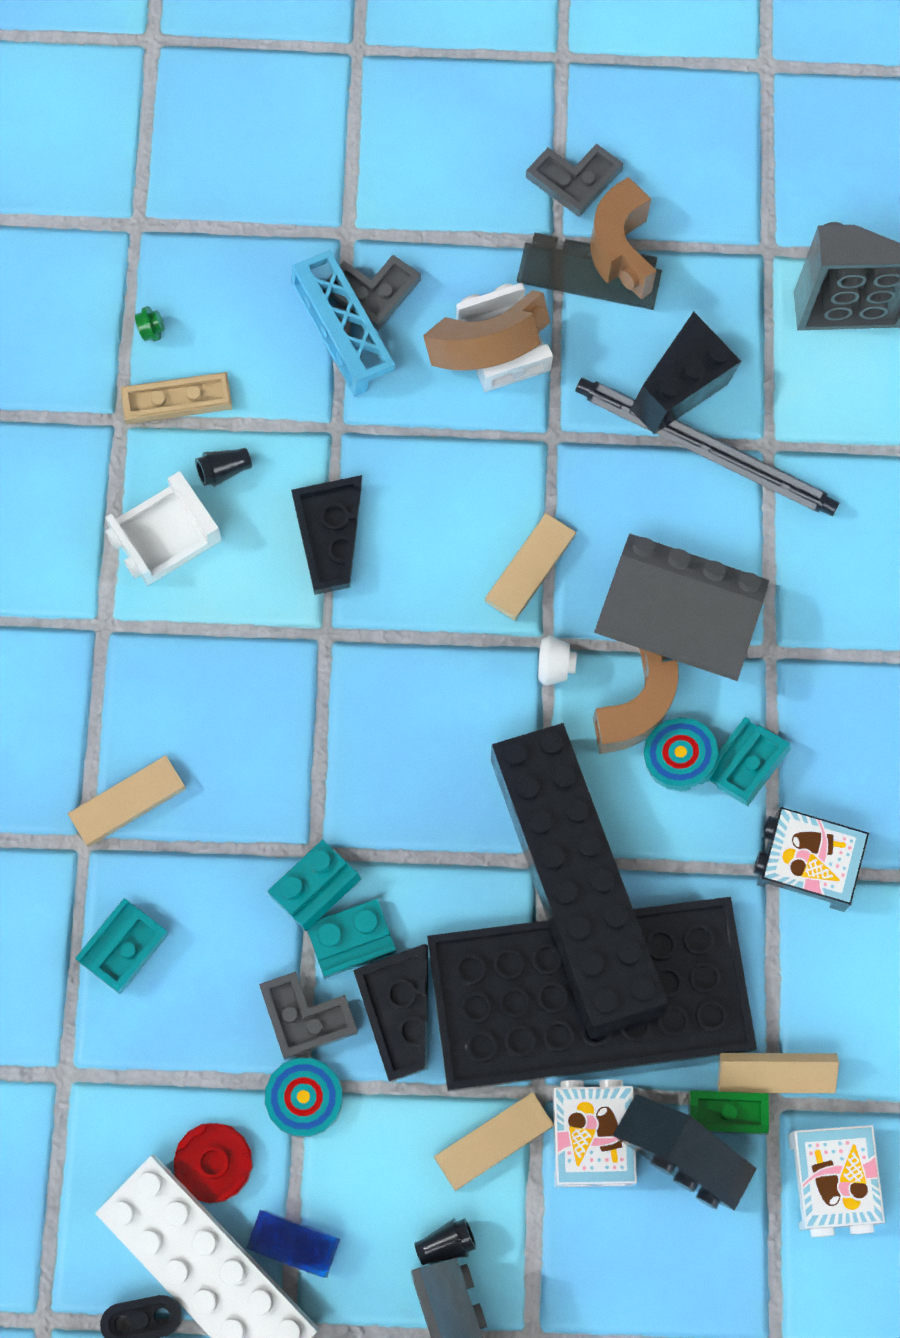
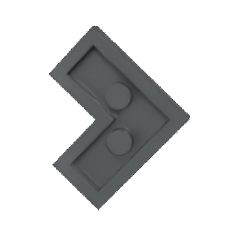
[526,143,623,217]
[322,255,421,331]
[259,971,358,1060]

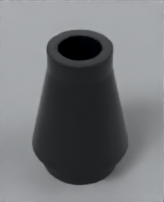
[195,447,252,487]
[414,1218,477,1265]

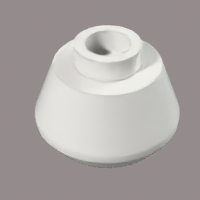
[538,635,577,686]

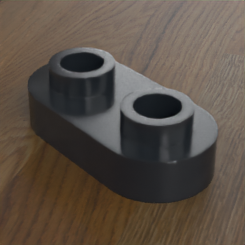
[100,1295,183,1338]

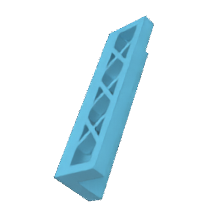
[291,250,395,397]

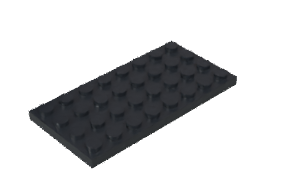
[427,897,757,1092]

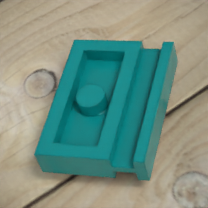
[707,717,791,807]
[267,839,362,931]
[75,898,169,994]
[307,898,396,979]

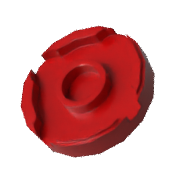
[174,1123,253,1204]

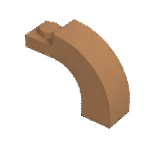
[590,177,657,299]
[423,290,550,370]
[593,648,678,754]

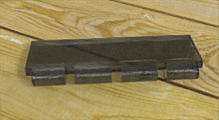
[517,232,662,310]

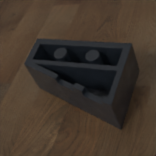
[630,311,741,434]
[613,1094,757,1211]

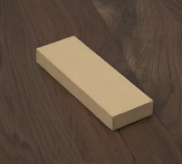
[120,372,232,425]
[485,513,576,621]
[67,755,186,847]
[717,1053,839,1093]
[434,1092,554,1191]

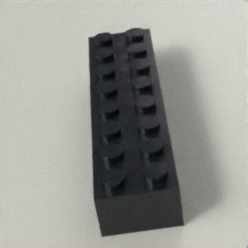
[491,723,668,1039]

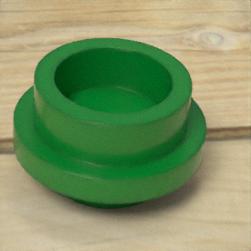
[135,306,165,342]

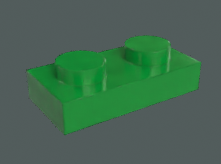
[688,1090,769,1135]

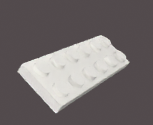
[95,1155,320,1338]

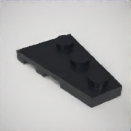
[291,475,362,595]
[353,944,428,1082]

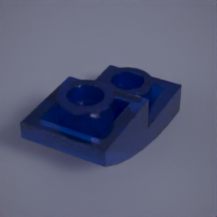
[246,1210,340,1278]

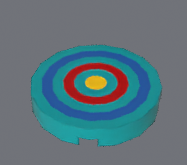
[643,717,719,791]
[265,1058,342,1137]

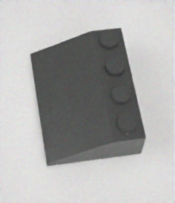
[794,222,900,330]
[594,533,770,681]
[411,1257,487,1338]

